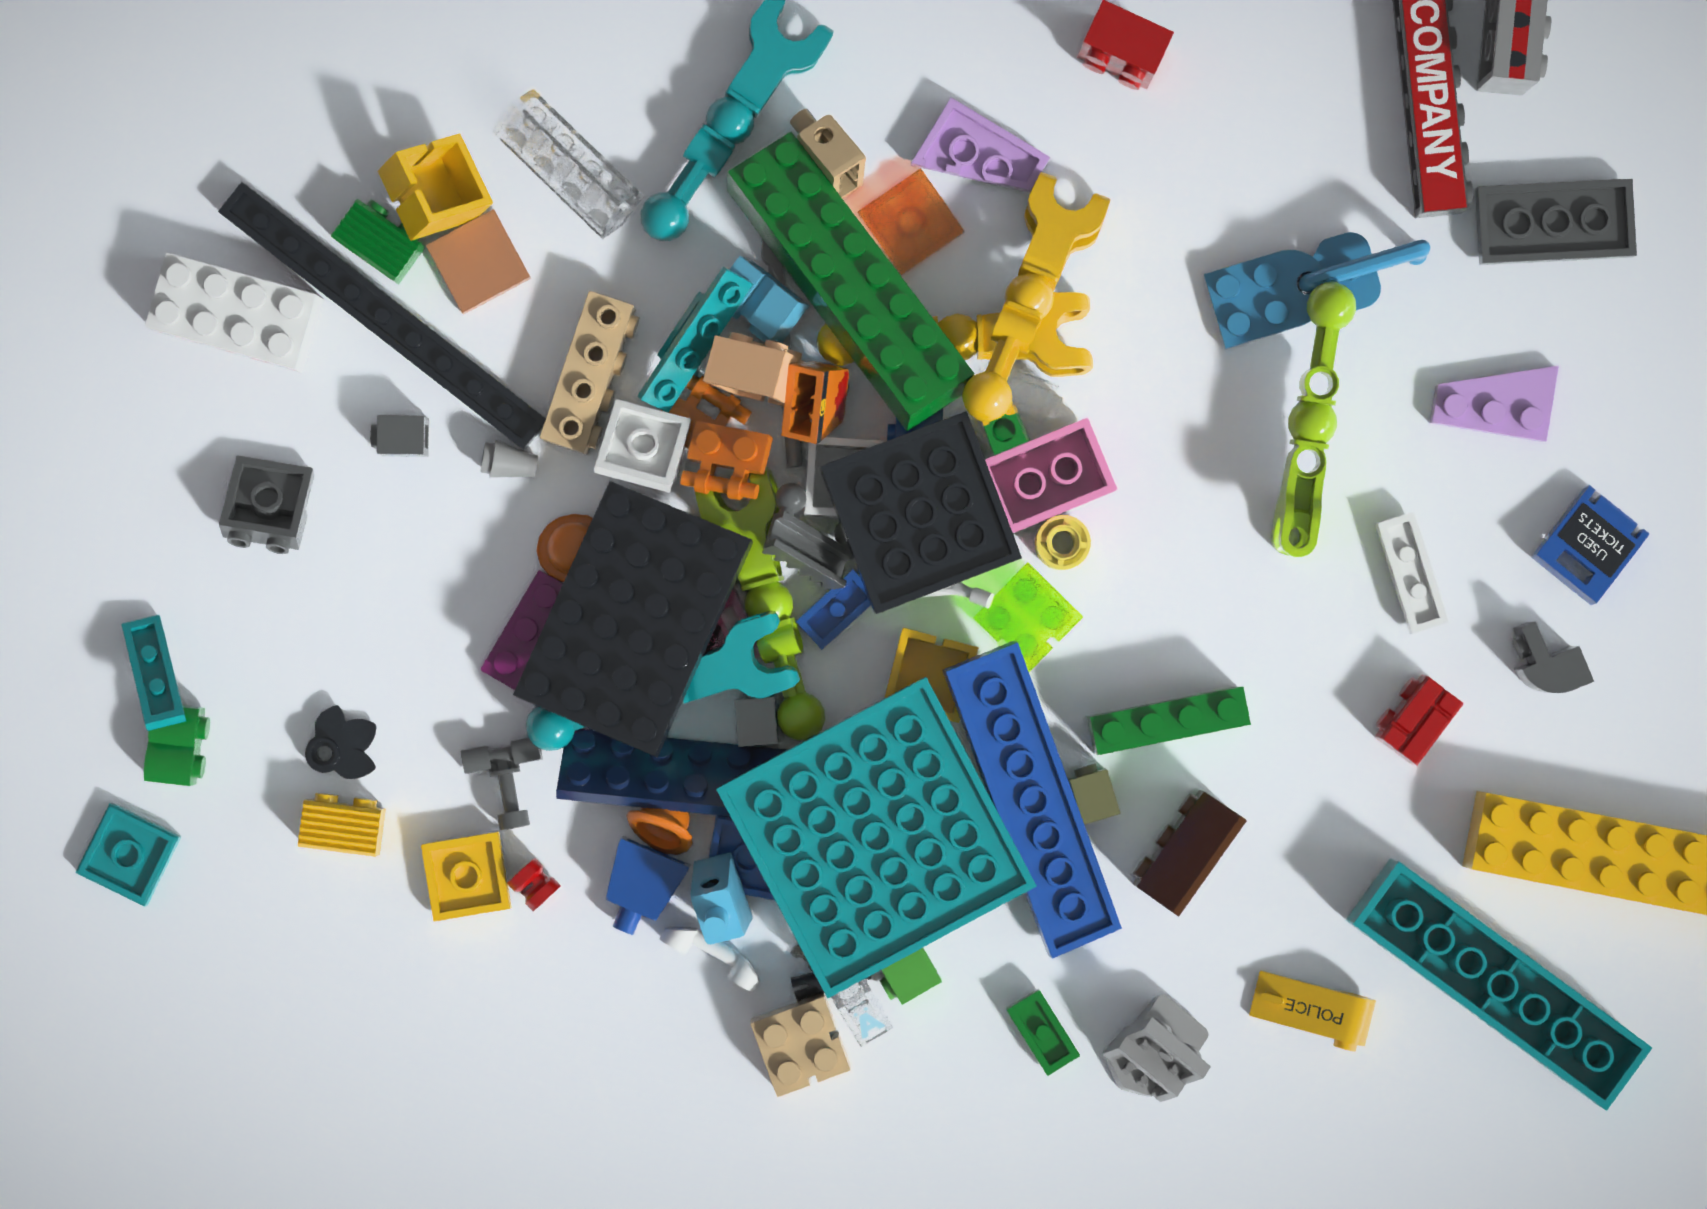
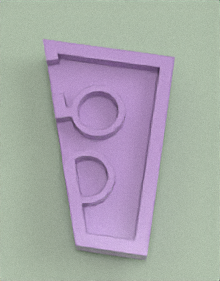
[911,97,1050,193]

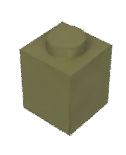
[1068,763,1121,825]

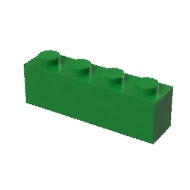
[1086,686,1251,755]

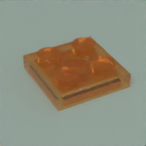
[857,168,965,277]

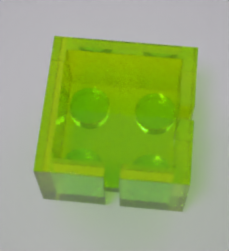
[971,562,1083,672]

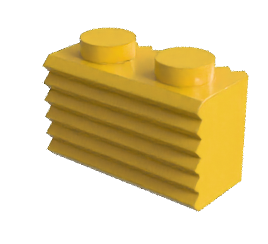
[297,793,386,857]

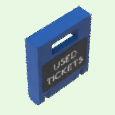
[1531,484,1650,606]

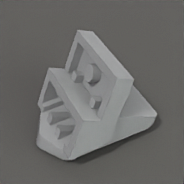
[1102,994,1211,1103]

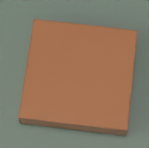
[426,209,532,315]

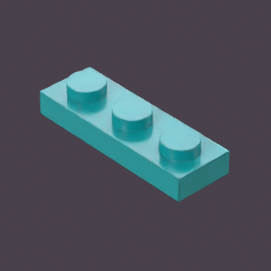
[121,614,186,731]

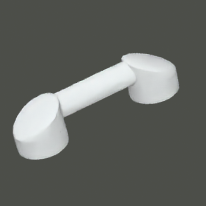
[659,927,760,992]

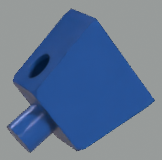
[606,836,691,935]

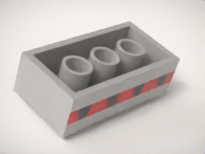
[1476,0,1552,96]

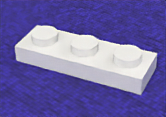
[1375,511,1449,634]

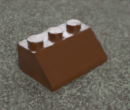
[1132,790,1247,917]

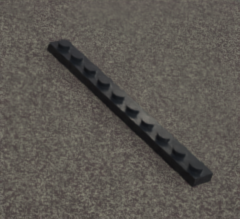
[218,181,546,451]

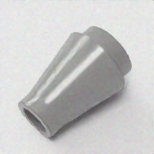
[480,440,538,478]

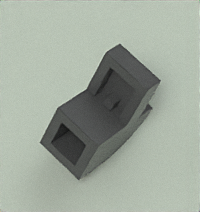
[1512,621,1595,694]

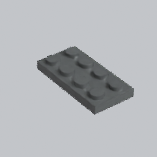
[1475,178,1637,265]

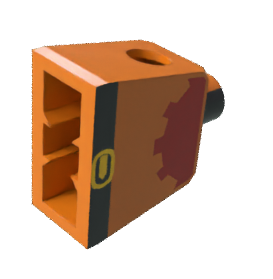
[781,361,849,444]

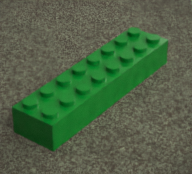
[727,131,975,431]

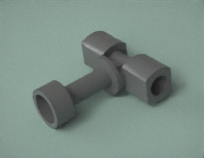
[461,738,543,831]

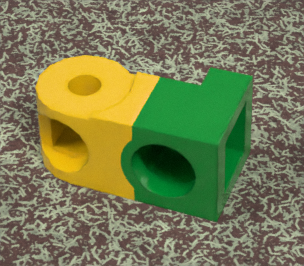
[982,402,1031,455]

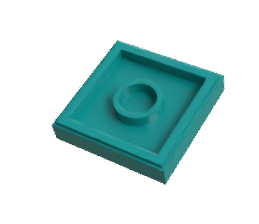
[75,802,182,907]

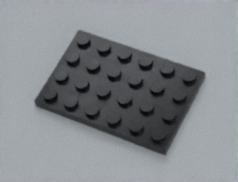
[513,481,753,758]

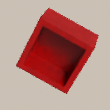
[1077,0,1174,90]

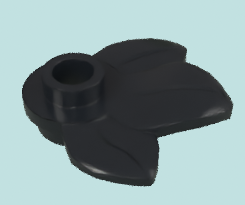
[305,705,377,779]

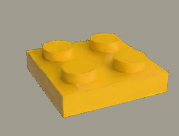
[421,831,512,922]

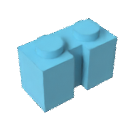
[729,256,810,343]

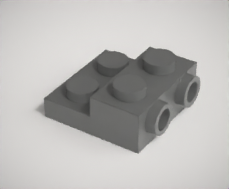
[219,455,315,554]

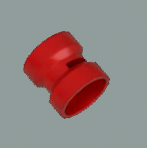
[507,857,561,912]

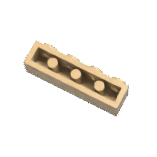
[540,290,640,455]

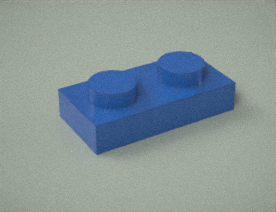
[796,570,871,650]

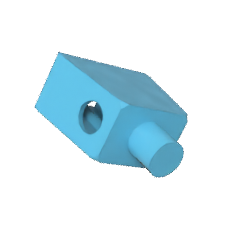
[690,852,753,945]

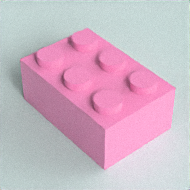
[985,417,1118,534]

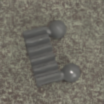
[762,483,853,590]

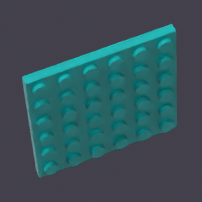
[716,677,1037,999]

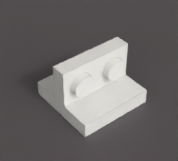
[594,399,691,493]

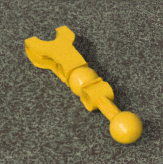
[962,172,1111,422]
[816,292,1093,377]

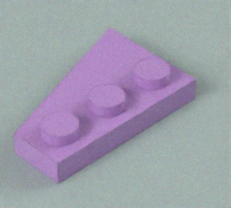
[1429,365,1559,442]

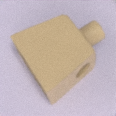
[790,108,866,199]

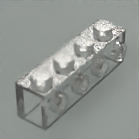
[492,88,644,240]

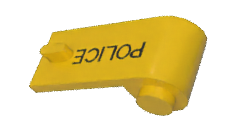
[1249,970,1376,1052]

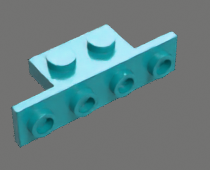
[637,266,754,413]

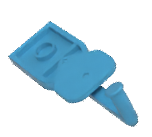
[1204,232,1431,349]

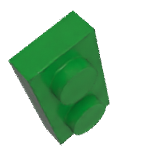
[1006,988,1080,1076]

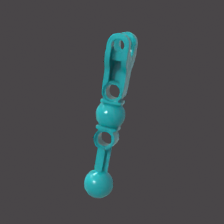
[640,0,834,241]
[526,611,800,751]

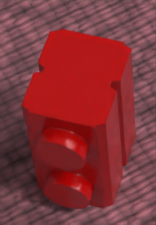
[1375,675,1464,766]

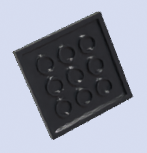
[819,411,1022,615]

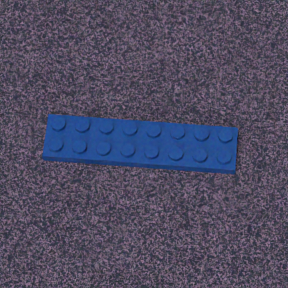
[942,641,1122,959]

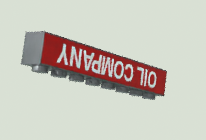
[1392,0,1473,219]

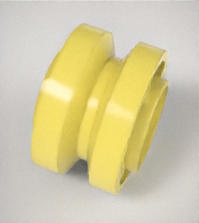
[1034,515,1091,570]

